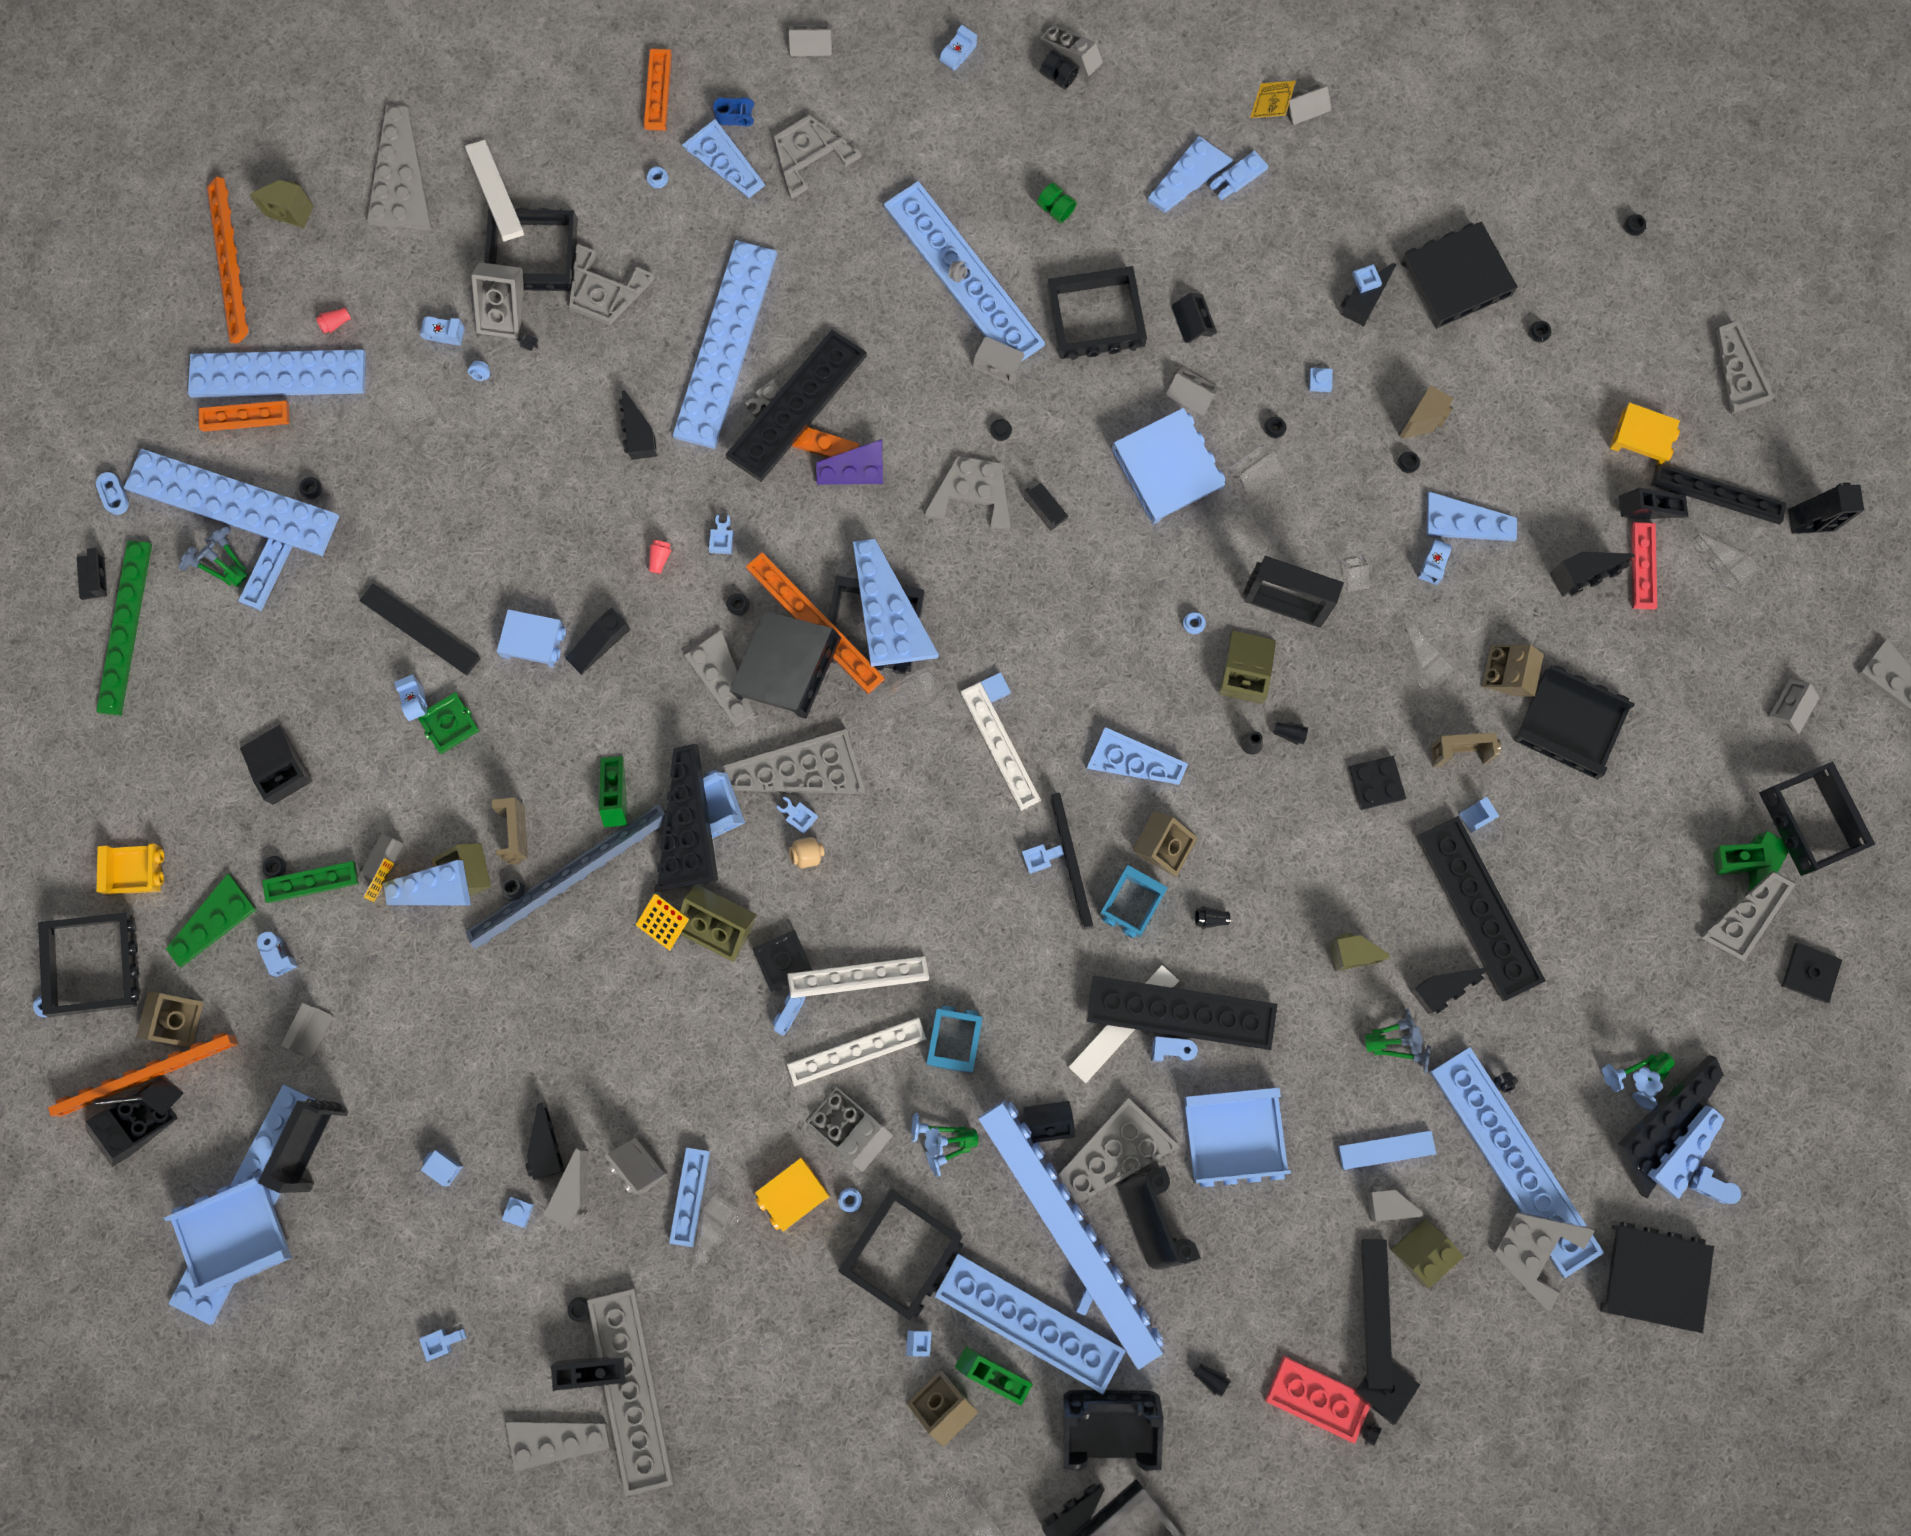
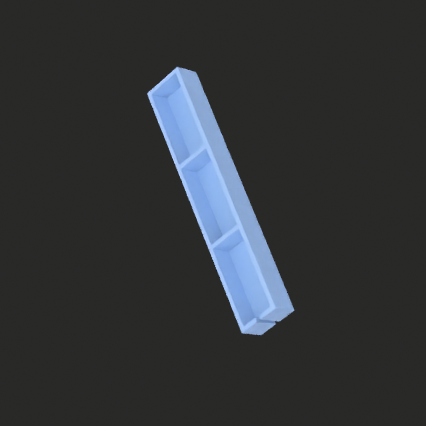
[979,1099,1164,1370]

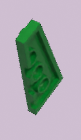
[166,874,257,967]

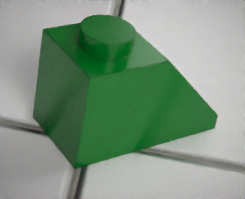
[1713,843,1771,875]

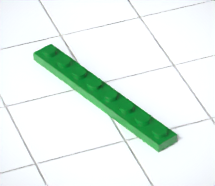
[96,541,152,716]

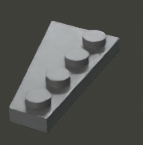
[1716,321,1775,414]
[1701,871,1795,961]

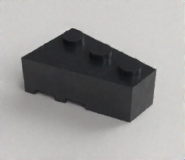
[1788,482,1864,534]

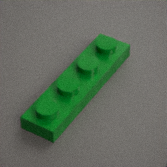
[262,861,359,904]

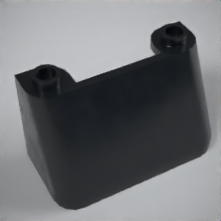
[1119,1165,1201,1270]
[1063,1390,1164,1471]

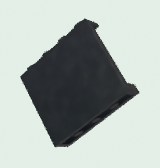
[1401,221,1518,329]
[729,611,841,719]
[1514,665,1635,780]
[257,1098,348,1193]
[1600,1222,1714,1334]

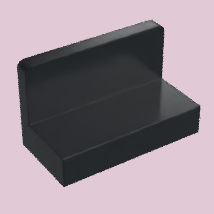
[1172,292,1217,343]
[1024,483,1068,531]
[77,548,107,600]
[1024,1101,1075,1143]

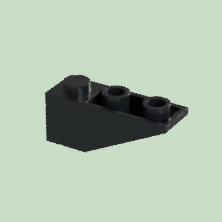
[619,390,657,460]
[1411,968,1487,1014]
[1042,1483,1105,1536]

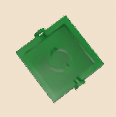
[418,692,480,755]

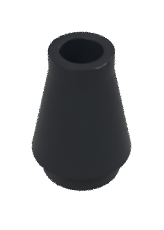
[1273,722,1309,745]
[1241,731,1263,755]
[1195,906,1230,929]
[1194,1363,1231,1397]

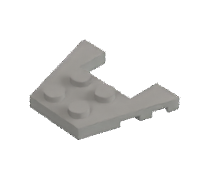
[774,115,861,199]
[569,244,655,326]
[925,456,1011,531]
[1494,1212,1595,1311]

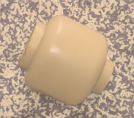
[789,837,824,869]

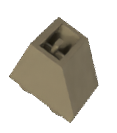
[1481,645,1544,696]

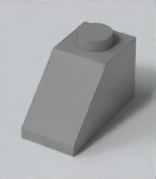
[1367,1185,1423,1221]

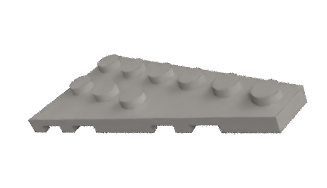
[367,105,432,230]
[716,729,866,794]
[1056,1098,1180,1205]

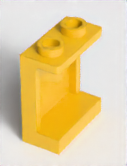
[1610,403,1680,465]
[96,843,165,895]
[755,1158,830,1231]

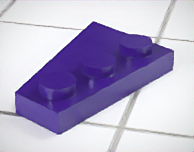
[816,439,883,485]

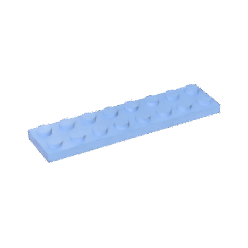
[188,350,366,398]
[935,1254,1126,1394]

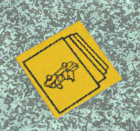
[1250,81,1296,118]

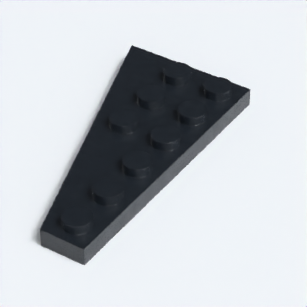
[654,744,718,892]
[1617,1055,1724,1199]

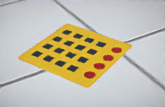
[364,858,394,902]
[636,894,689,951]

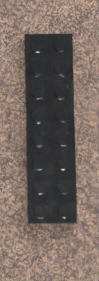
[725,330,867,482]
[1416,816,1546,1002]
[1086,976,1278,1050]

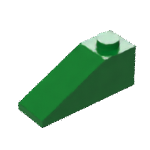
[599,756,627,828]
[1749,831,1788,892]
[954,1346,1033,1406]

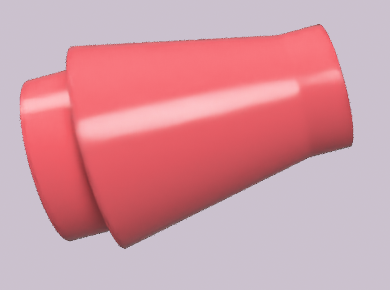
[316,307,351,334]
[648,540,672,574]

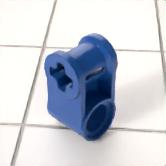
[713,97,754,126]

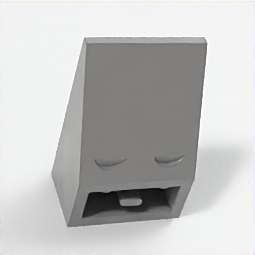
[806,1087,893,1172]
[605,1138,668,1194]

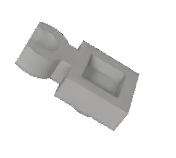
[745,379,780,417]

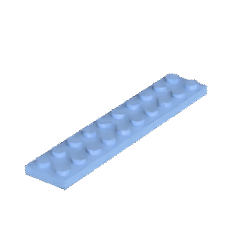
[884,181,1045,362]
[673,240,777,449]
[124,449,339,557]
[1430,1047,1604,1278]
[168,1085,315,1325]

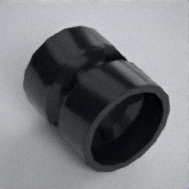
[1040,49,1080,90]

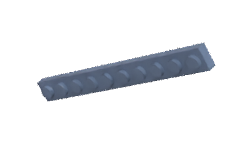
[466,804,665,949]

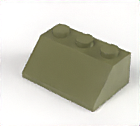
[680,885,757,962]

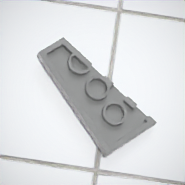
[684,630,754,727]
[1858,639,1911,713]
[505,1421,611,1472]

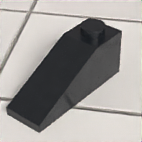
[1341,263,1397,326]
[1619,488,1688,519]
[566,607,631,675]
[526,1103,565,1180]
[551,1357,626,1391]

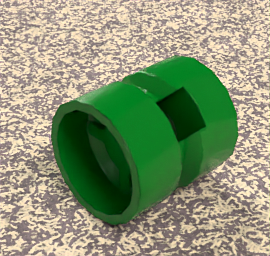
[1037,182,1077,224]

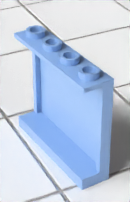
[1111,408,1225,525]
[1184,1087,1291,1188]
[164,1175,292,1299]

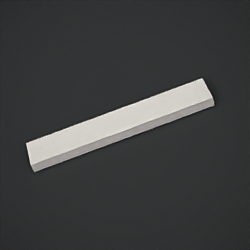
[465,140,524,242]
[960,682,1041,811]
[788,956,929,998]
[1068,965,1179,1084]
[787,1017,927,1087]

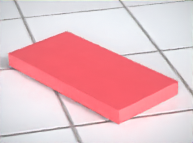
[1265,1355,1370,1444]

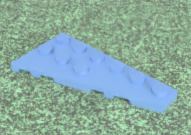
[853,539,939,667]

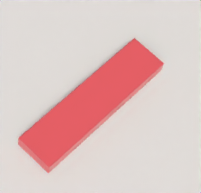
[1631,522,1657,610]

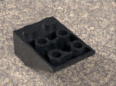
[1550,552,1635,597]
[240,725,313,805]
[85,1082,178,1167]

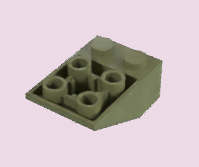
[1218,630,1276,704]

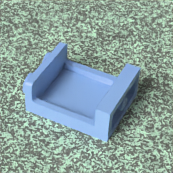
[497,610,566,668]
[703,770,745,839]

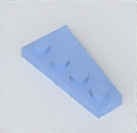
[682,119,765,199]
[1148,136,1233,213]
[1427,492,1517,541]
[1087,727,1188,785]
[383,860,471,906]
[1647,1105,1725,1199]

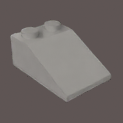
[472,262,524,339]
[543,1149,589,1228]

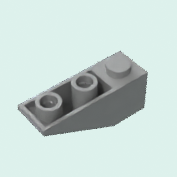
[1039,24,1103,76]

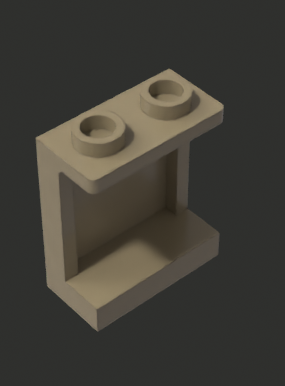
[1431,733,1501,767]
[492,797,528,864]

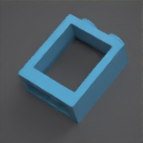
[1100,865,1168,938]
[927,1005,983,1074]

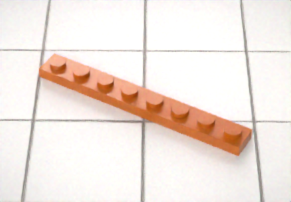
[207,177,248,344]
[745,552,885,694]
[48,1033,238,1117]

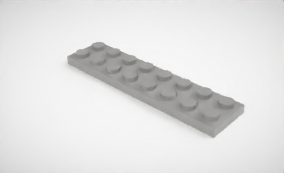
[587,1288,674,1497]

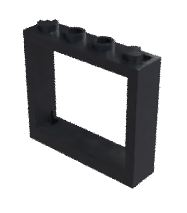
[484,207,578,291]
[1047,266,1147,360]
[1243,556,1344,628]
[828,576,925,674]
[1759,761,1876,876]
[38,912,140,1017]
[838,1189,964,1320]
[1072,1478,1183,1536]

